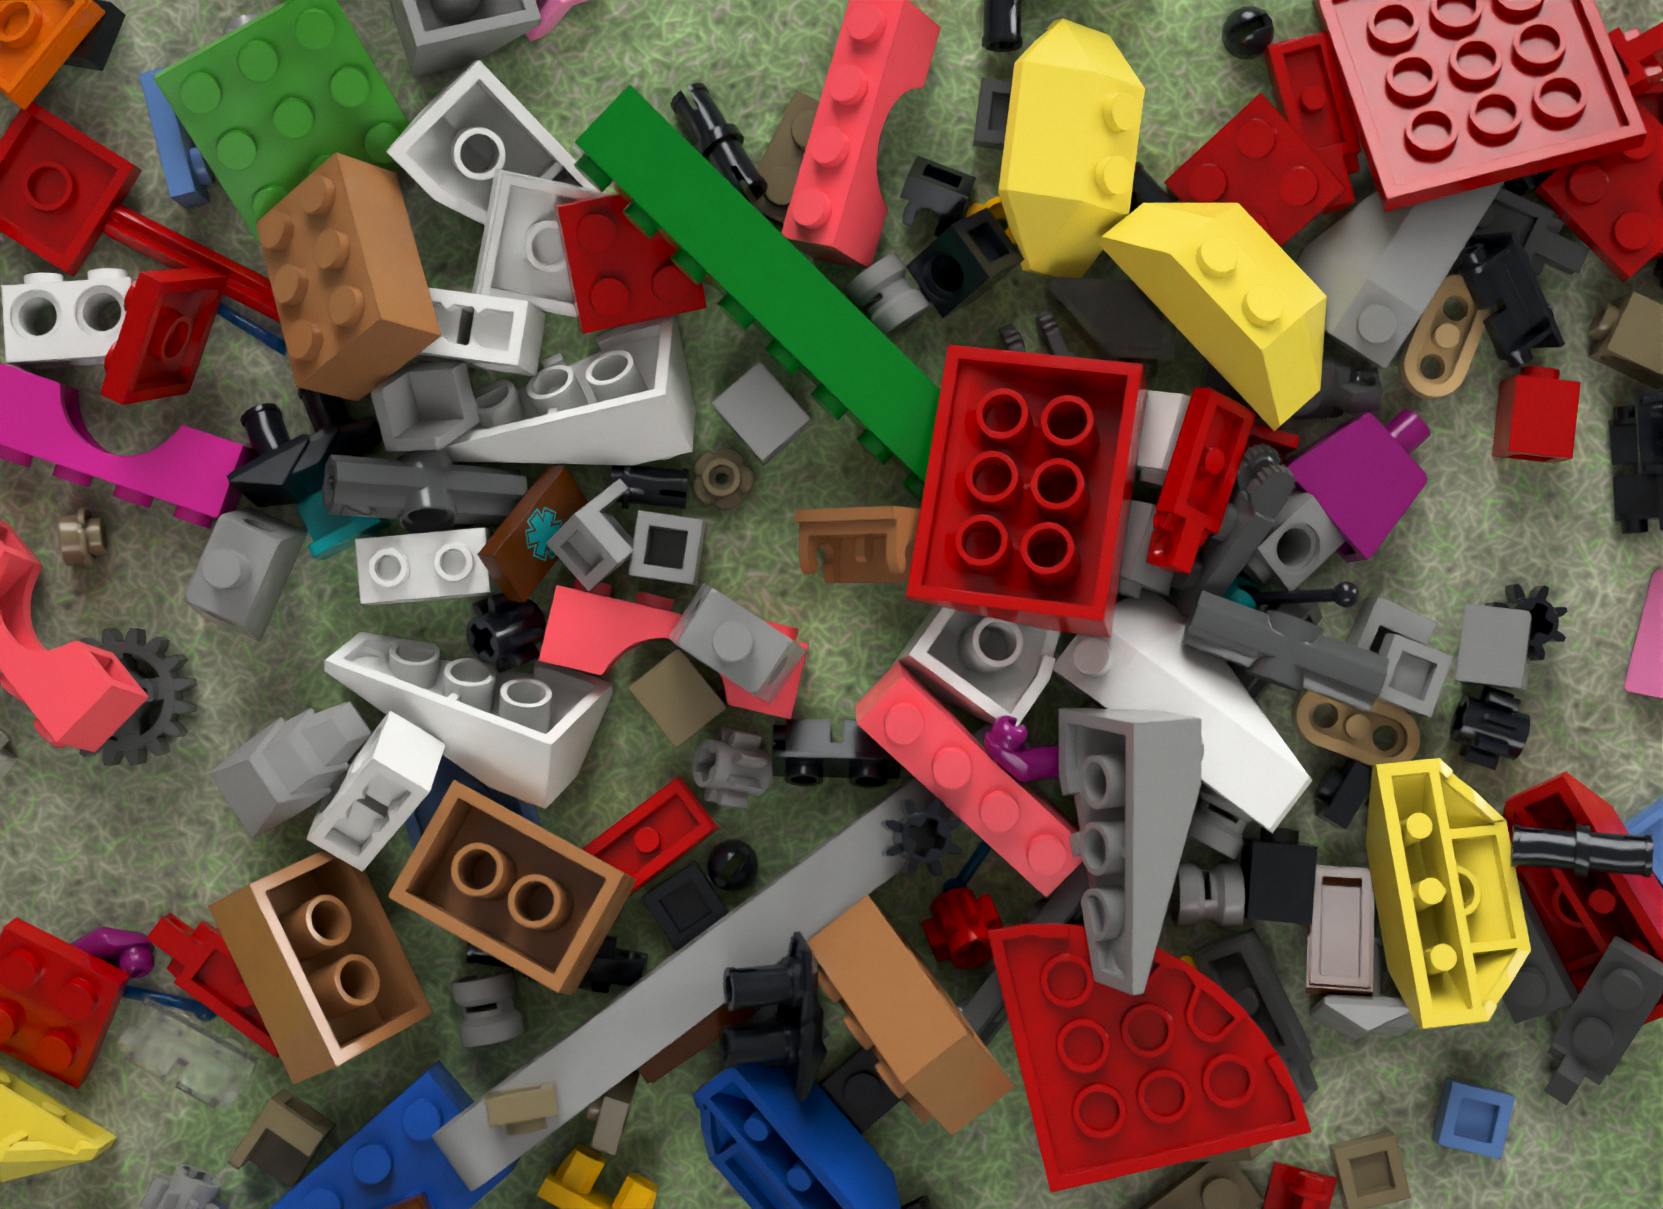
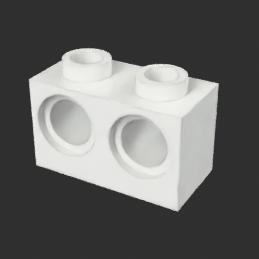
[1,268,135,370]
[413,287,546,377]
[355,527,500,606]
[306,711,446,872]

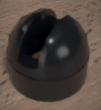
[1222,6,1274,60]
[707,839,758,891]

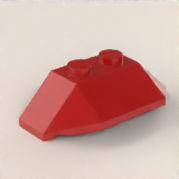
[1502,772,1663,1025]

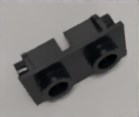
[1458,231,1565,368]
[1608,405,1663,534]
[772,719,901,788]

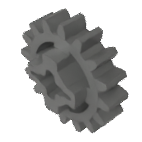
[79,628,197,766]

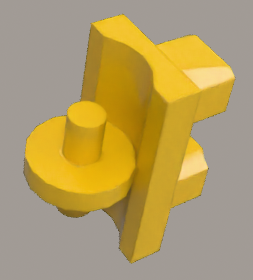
[536,1142,659,1209]

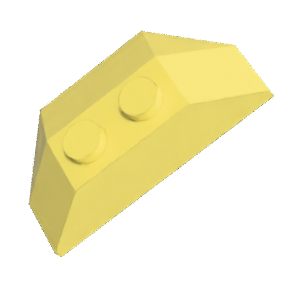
[998,18,1145,283]
[1097,203,1327,431]
[1365,758,1531,1030]
[0,1066,117,1182]

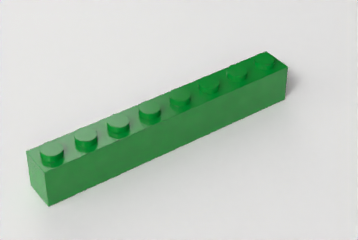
[572,84,940,503]

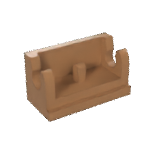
[795,506,920,583]

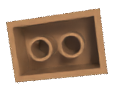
[256,152,441,402]
[387,780,637,995]
[208,850,433,1085]
[807,894,1015,1136]

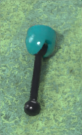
[1222,575,1360,610]

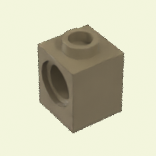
[1588,291,1663,389]

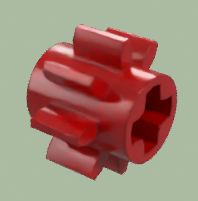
[921,888,1004,969]

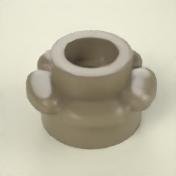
[692,447,754,510]
[59,507,108,570]

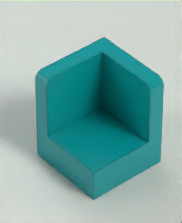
[296,490,392,560]

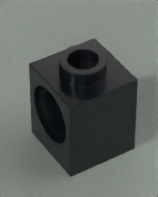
[906,208,1024,318]
[1240,827,1318,925]

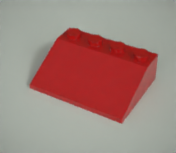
[906,345,1148,638]

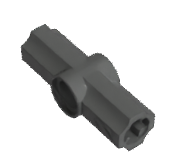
[322,450,528,533]
[1181,590,1390,712]

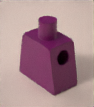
[1280,408,1431,563]

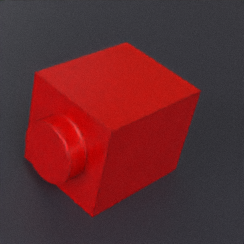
[1492,366,1581,464]

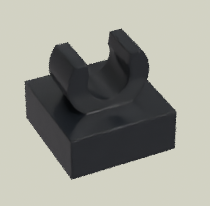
[900,156,976,237]

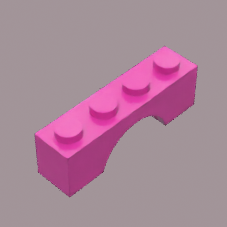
[0,363,256,529]

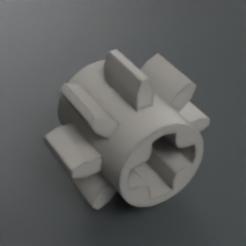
[692,727,772,809]
[140,1164,229,1209]

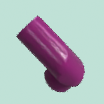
[984,716,1059,782]
[70,927,155,979]

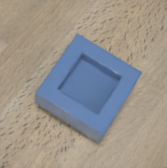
[1432,1077,1515,1160]

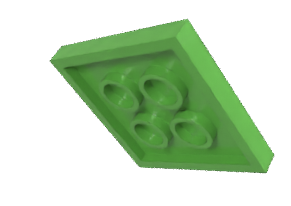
[154,0,410,246]

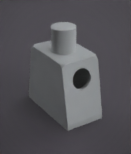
[184,507,308,642]
[668,582,806,704]

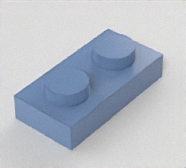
[139,67,215,209]

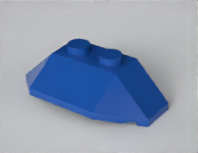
[693,1063,901,1209]

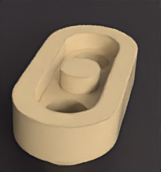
[1398,274,1491,400]
[1291,689,1420,767]

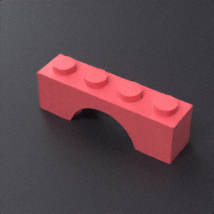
[781,0,941,269]
[0,520,149,753]
[538,577,809,719]
[855,660,1083,898]

